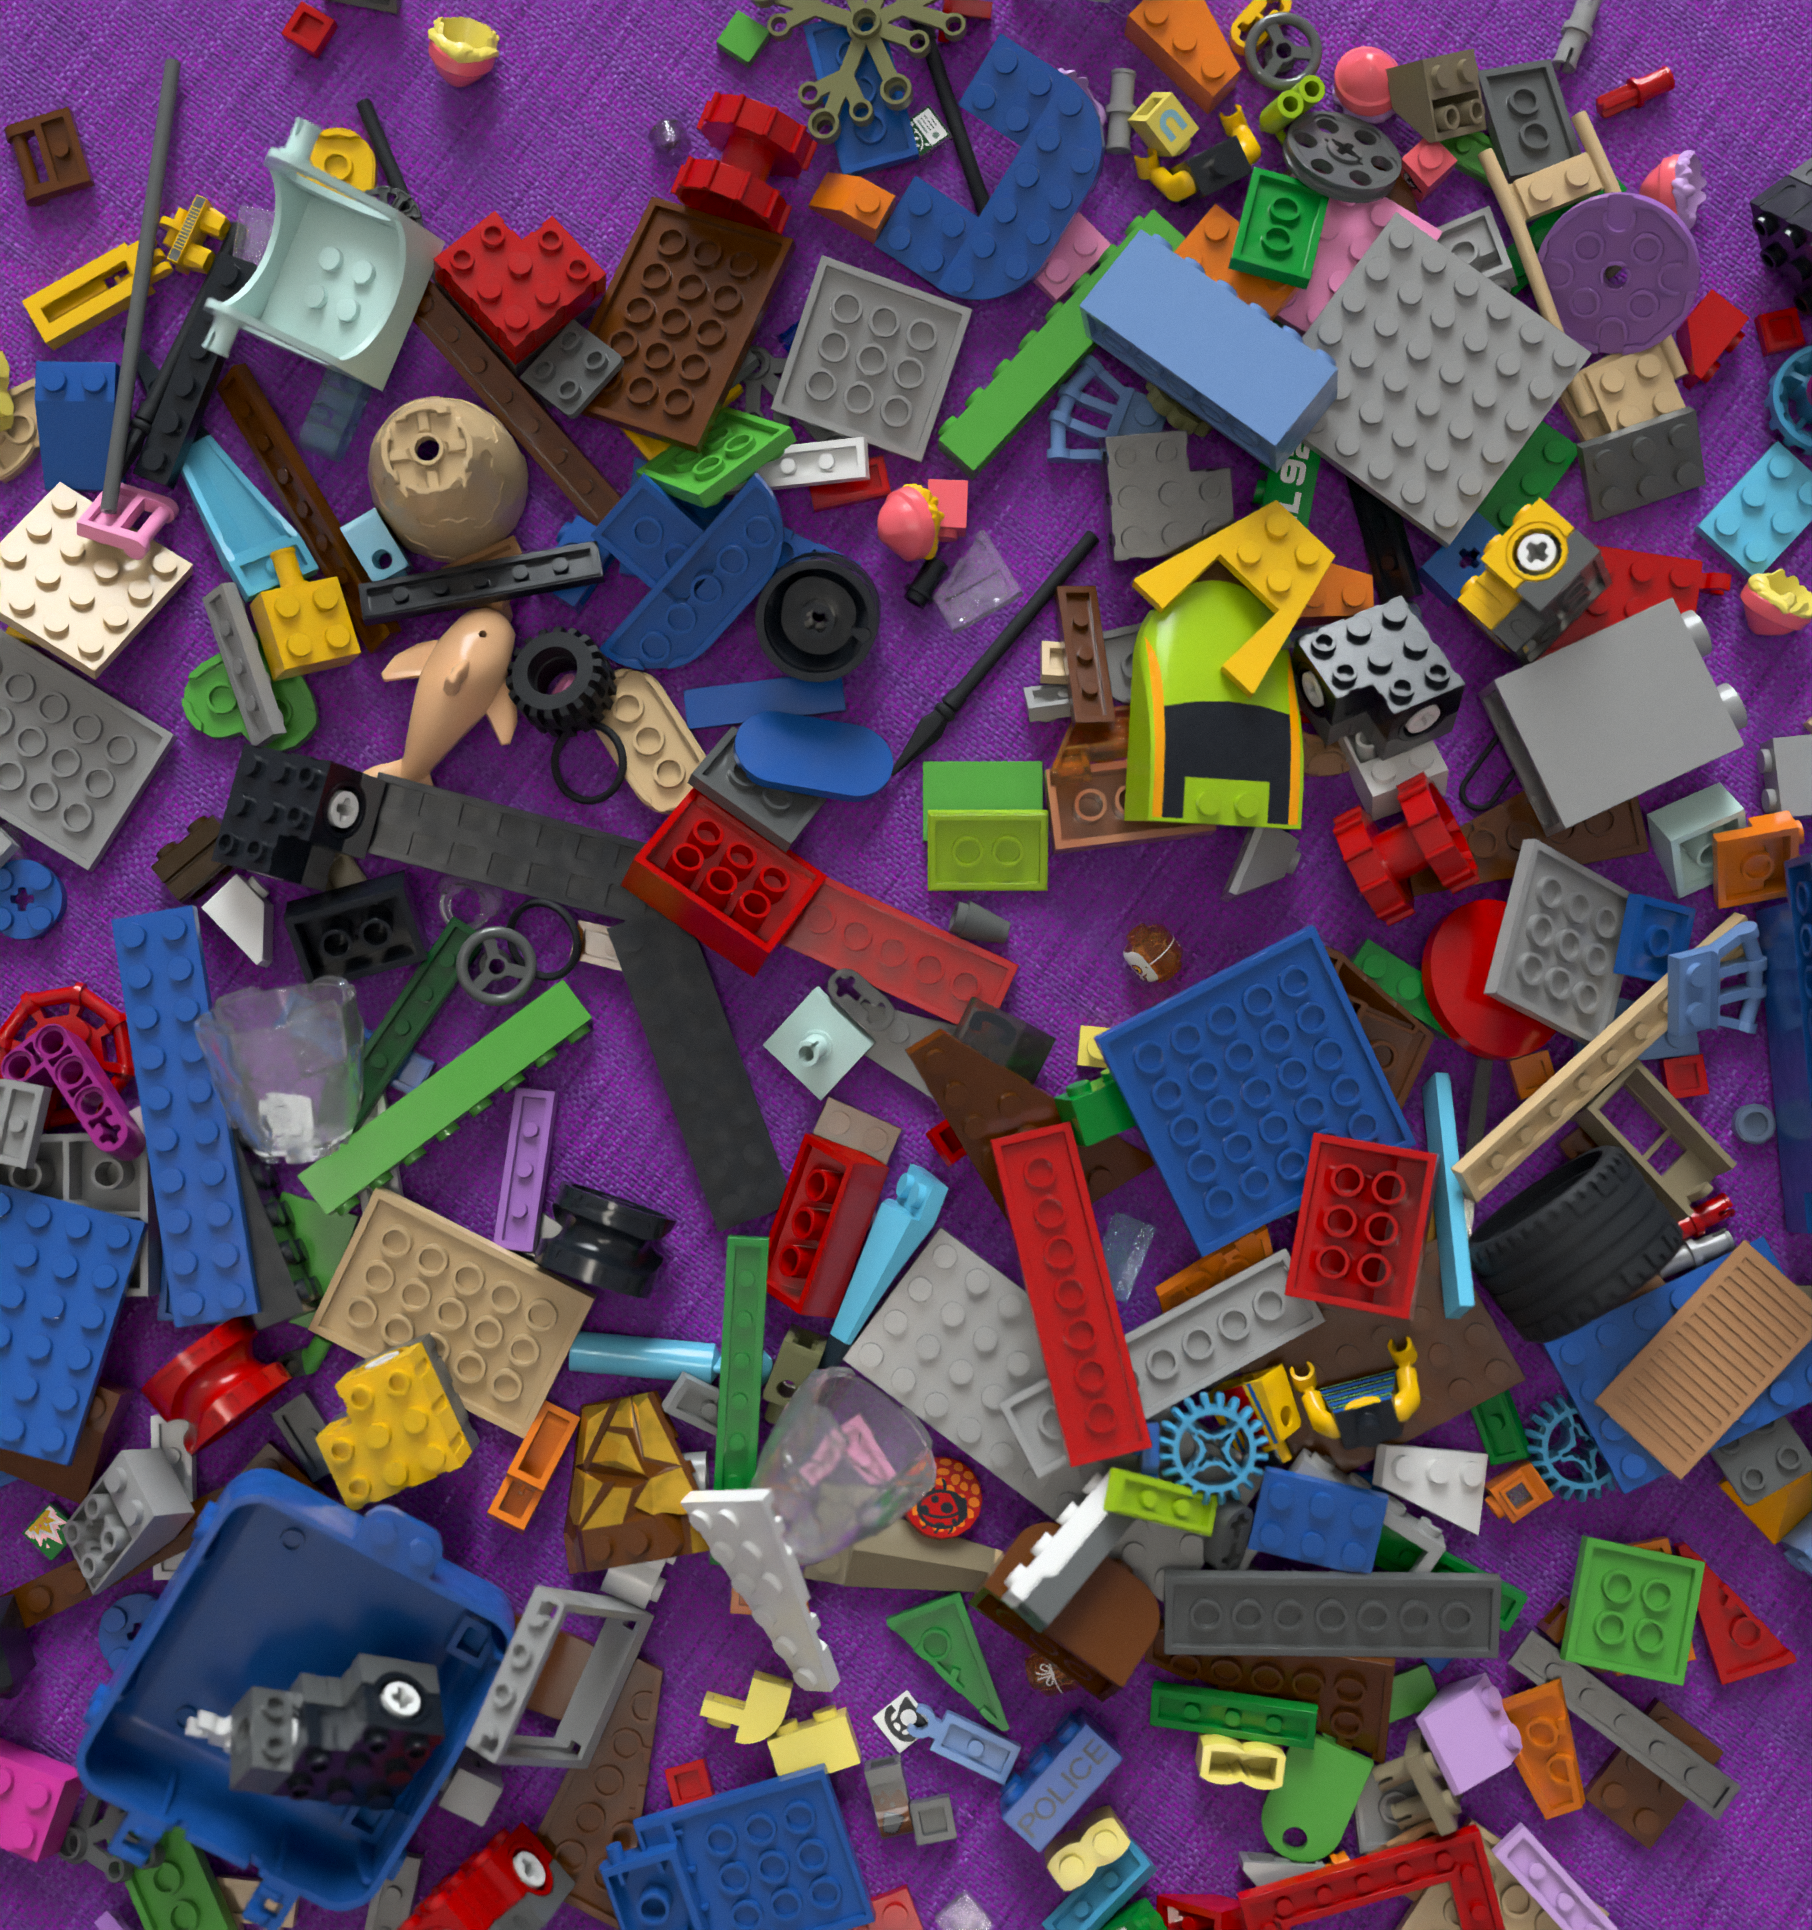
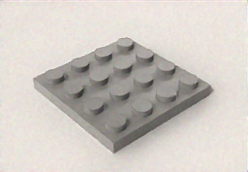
[771,255,972,463]
[1484,839,1632,1046]

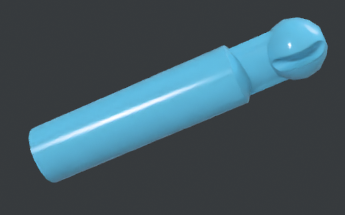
[569,1331,773,1386]

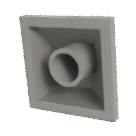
[1220,827,1301,902]

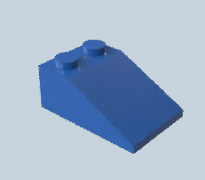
[35,361,127,492]

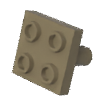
[1372,1728,1463,1836]

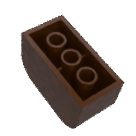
[968,1522,1160,1702]

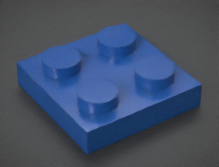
[1613,893,1696,983]

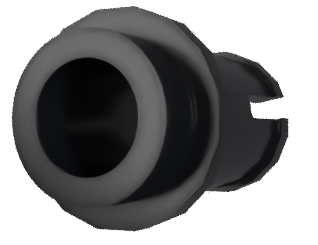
[904,557,949,609]

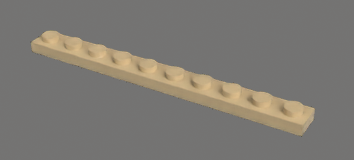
[1451,912,1760,1203]

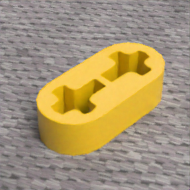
[1228,0,1292,56]

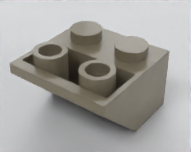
[1386,48,1487,143]

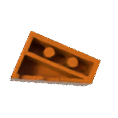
[1124,0,1241,114]
[1248,563,1374,626]

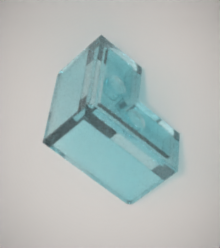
[1102,1211,1156,1303]

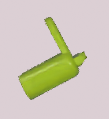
[1259,75,1325,146]

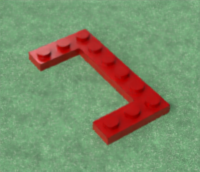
[1237,1824,1505,1930]

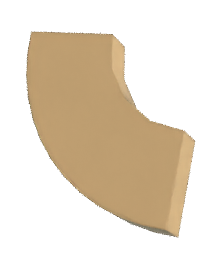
[0,378,40,483]

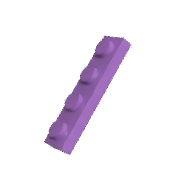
[493,1087,559,1253]

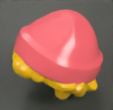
[877,484,945,561]

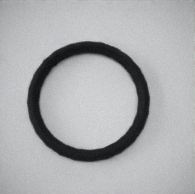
[551,721,627,805]
[507,898,581,981]

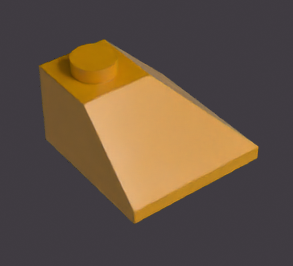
[1717,1471,1812,1545]

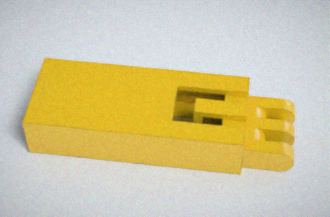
[22,240,173,350]

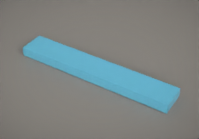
[1422,1072,1475,1319]

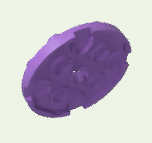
[1537,192,1700,355]

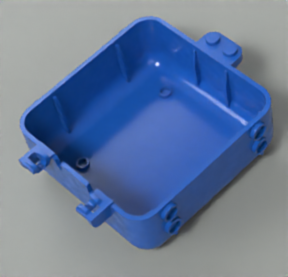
[76,1468,516,1930]

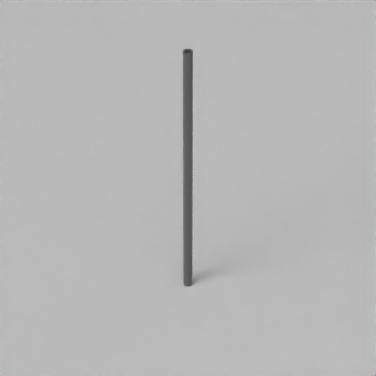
[100,59,181,514]

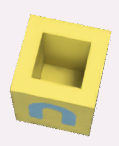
[1127,92,1200,157]

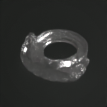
[436,875,503,930]

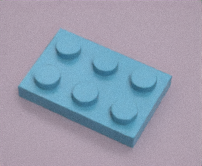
[1693,441,1812,579]

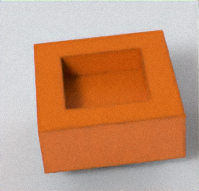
[1506,1050,1555,1100]

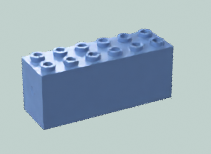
[1079,229,1338,473]

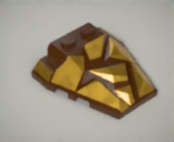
[563,1391,710,1574]

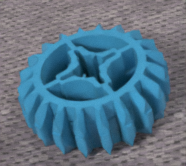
[1159,1391,1269,1505]
[1524,1393,1616,1502]

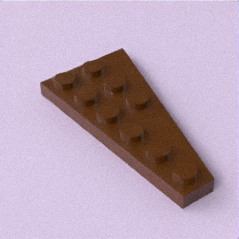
[1407,791,1649,897]
[535,1655,664,1930]

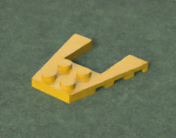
[1132,500,1335,699]

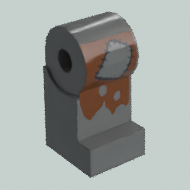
[864,1754,914,1840]

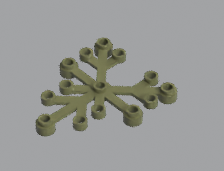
[751,0,967,145]

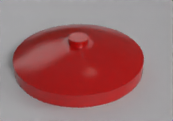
[1422,899,1556,1060]

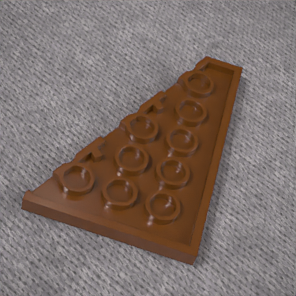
[905,1028,1155,1226]

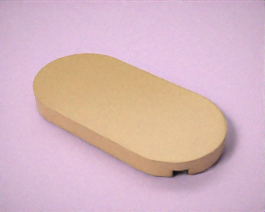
[595,669,706,814]

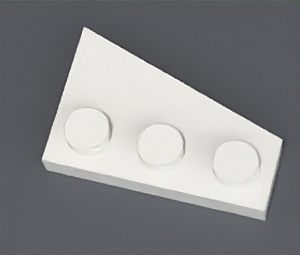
[1372,1443,1488,1536]

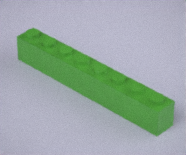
[938,209,1185,481]
[297,979,593,1217]

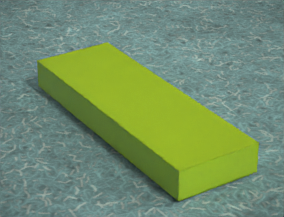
[1103,1468,1218,1537]

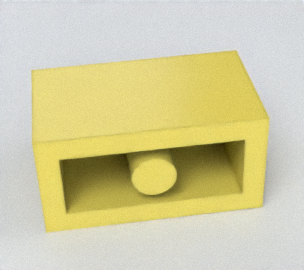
[767,1705,861,1776]

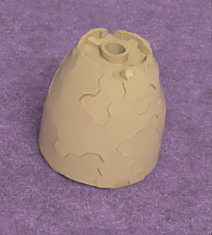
[368,396,529,563]

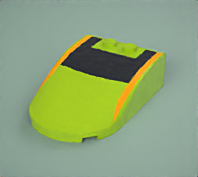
[1124,580,1304,830]

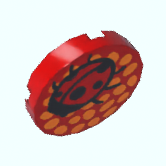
[900,1456,983,1540]

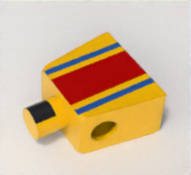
[1207,1364,1301,1467]

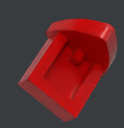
[937,0,993,43]

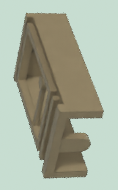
[1570,1058,1737,1222]

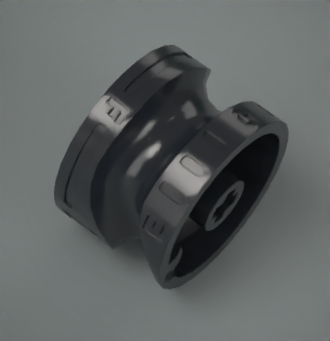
[755,551,881,682]
[534,1180,677,1299]

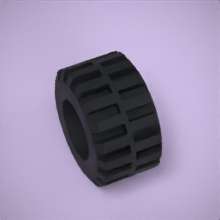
[506,626,617,738]

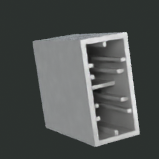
[1478,597,1748,837]

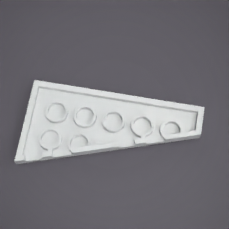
[680,1489,840,1692]

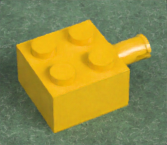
[249,547,361,682]

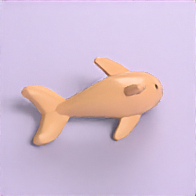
[362,604,518,786]

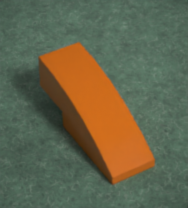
[487,1400,581,1535]

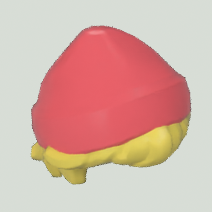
[427,17,499,87]
[1740,569,1812,636]

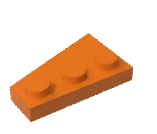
[1502,1678,1586,1820]

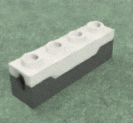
[1001,1466,1136,1633]

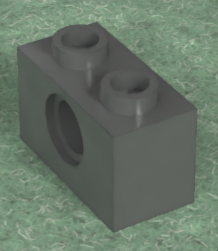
[230,1686,293,1795]

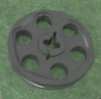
[1282,111,1402,203]

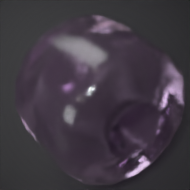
[648,118,692,164]

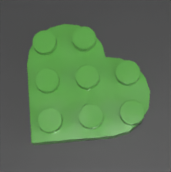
[182,631,320,752]

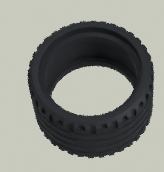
[1468,1145,1683,1343]

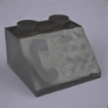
[952,996,1056,1085]

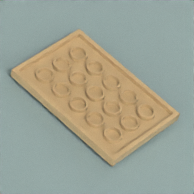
[308,1186,597,1439]

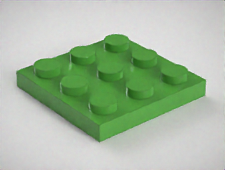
[635,406,797,508]
[1560,1535,1705,1686]

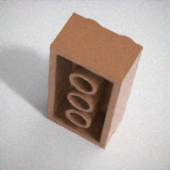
[1043,760,1216,855]

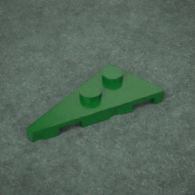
[886,1591,1009,1731]

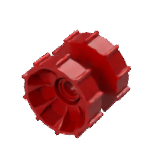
[670,92,818,235]
[1332,771,1481,927]

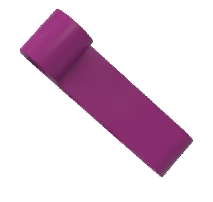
[0,1024,146,1161]

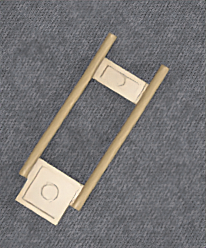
[1478,111,1689,434]

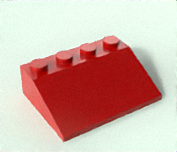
[621,787,827,978]
[1284,1132,1441,1321]

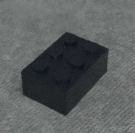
[283,870,429,992]

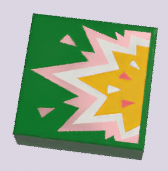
[22,1501,71,1561]

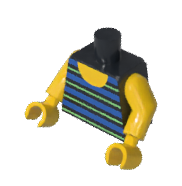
[1134,104,1261,209]
[1290,1336,1421,1450]

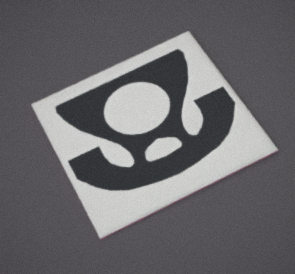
[872,1690,928,1753]

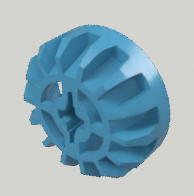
[1764,345,1812,456]

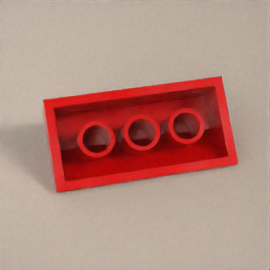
[767,1133,890,1318]

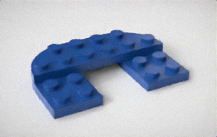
[874,33,1105,301]

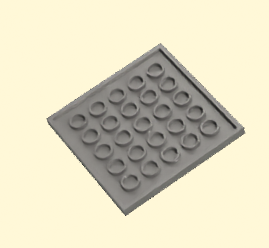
[1301,212,1592,548]

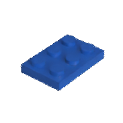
[1247,1466,1389,1573]

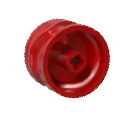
[141,1316,294,1456]

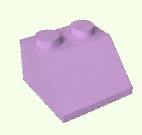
[1416,1672,1523,1796]

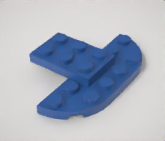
[590,472,784,670]

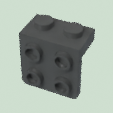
[519,319,624,419]
[1703,1416,1812,1506]

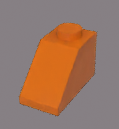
[808,172,896,244]

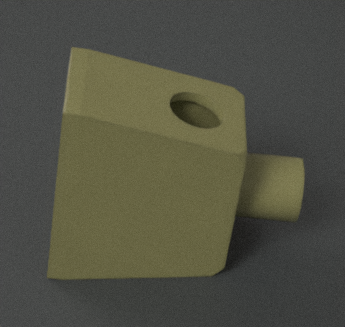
[762,1323,828,1426]

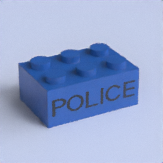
[999,1707,1123,1853]

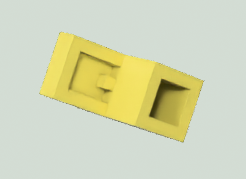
[700,1670,794,1744]

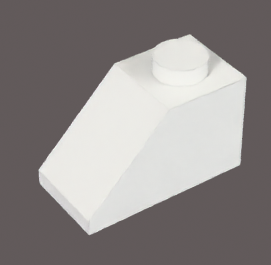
[201,874,274,968]

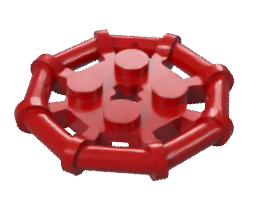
[0,982,136,1131]

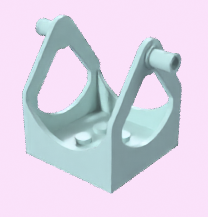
[202,117,445,391]

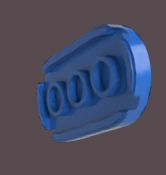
[733,711,893,802]

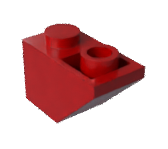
[1676,289,1749,390]

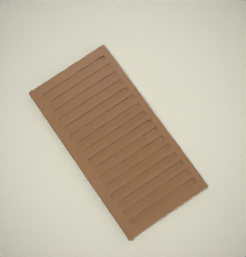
[1594,1240,1812,1480]

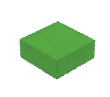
[716,10,771,69]

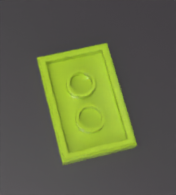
[928,810,1049,891]

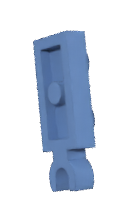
[907,1703,1021,1785]

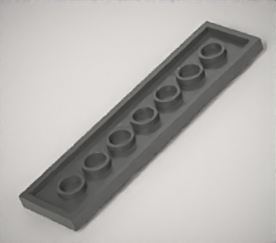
[1163,1570,1502,1658]

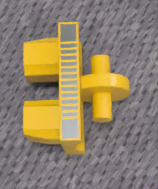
[158,194,231,275]

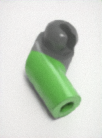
[276,1334,333,1377]

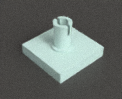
[763,986,876,1101]

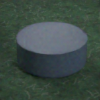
[1731,1104,1776,1144]

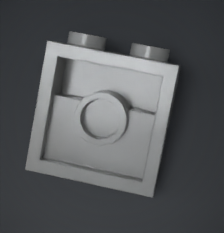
[1437,205,1518,293]

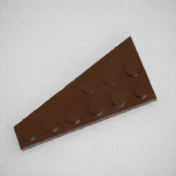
[1145,1620,1396,1764]

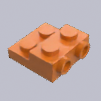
[1712,810,1804,909]

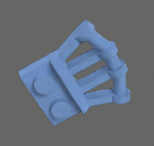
[1046,354,1166,465]
[1668,921,1767,1037]

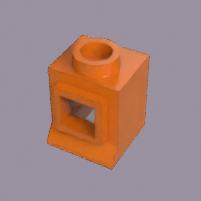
[1484,1459,1555,1524]

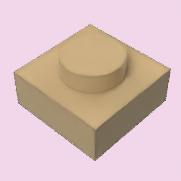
[1040,641,1067,685]

